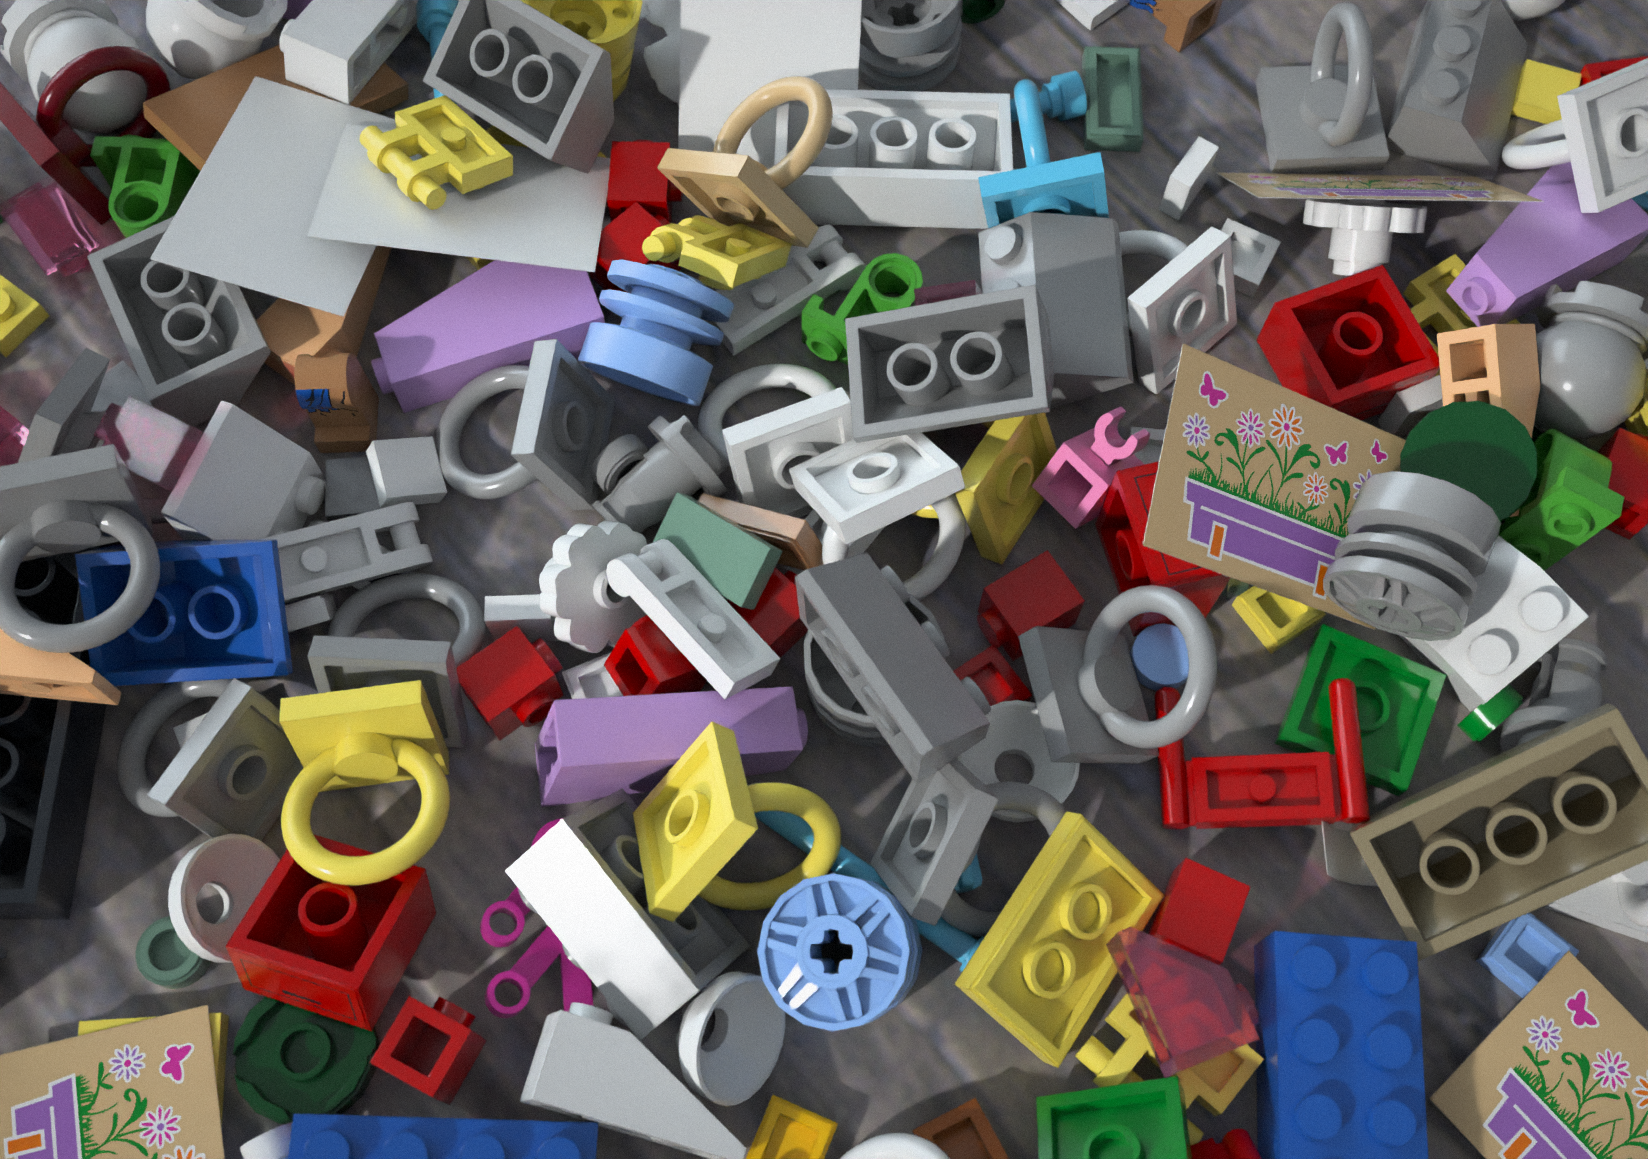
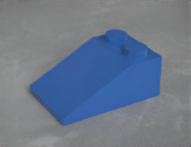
[75,539,293,686]

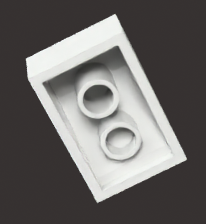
[1398,535,1589,712]

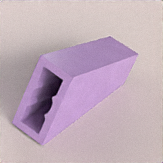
[1446,162,1648,327]
[371,260,605,413]
[535,686,808,807]

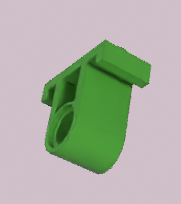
[90,135,200,238]
[802,253,923,365]
[1499,429,1624,571]

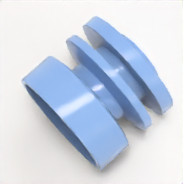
[578,260,734,406]
[757,873,922,1031]

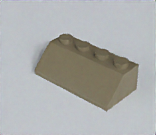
[1350,703,1648,961]

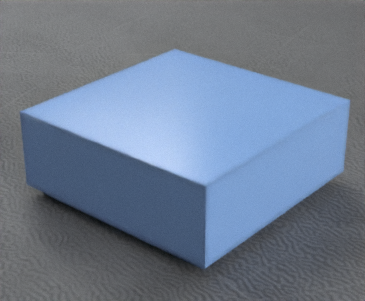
[1476,912,1579,998]

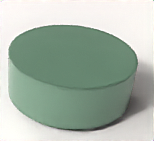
[135,916,211,989]

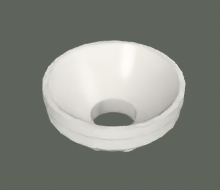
[957,700,1080,822]
[168,834,280,963]
[676,971,785,1106]

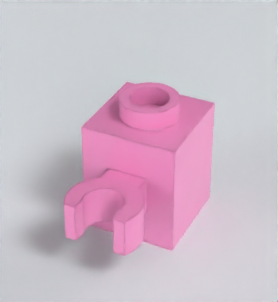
[1032,407,1150,529]

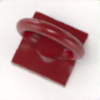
[0,46,171,225]

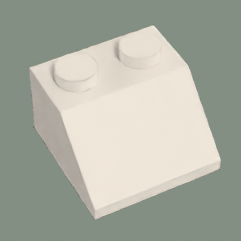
[161,400,326,540]

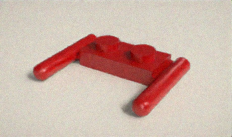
[1154,678,1370,830]

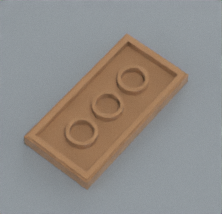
[143,45,409,171]

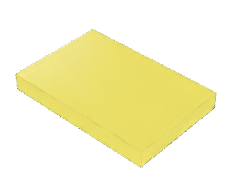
[955,811,1165,1068]

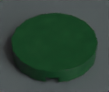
[1400,401,1537,522]
[233,996,379,1125]

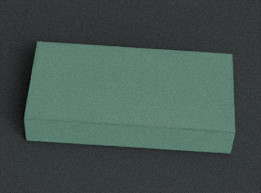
[1082,46,1144,152]
[653,492,783,610]

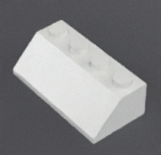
[774,89,1013,229]

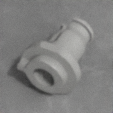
[592,415,727,533]
[1500,638,1608,752]

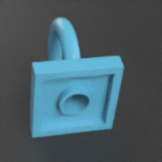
[978,79,1109,229]

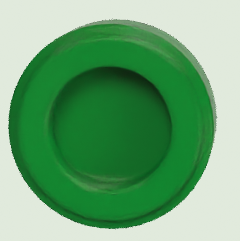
[1457,684,1524,742]

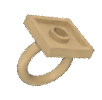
[657,76,833,248]

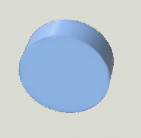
[1130,624,1189,691]

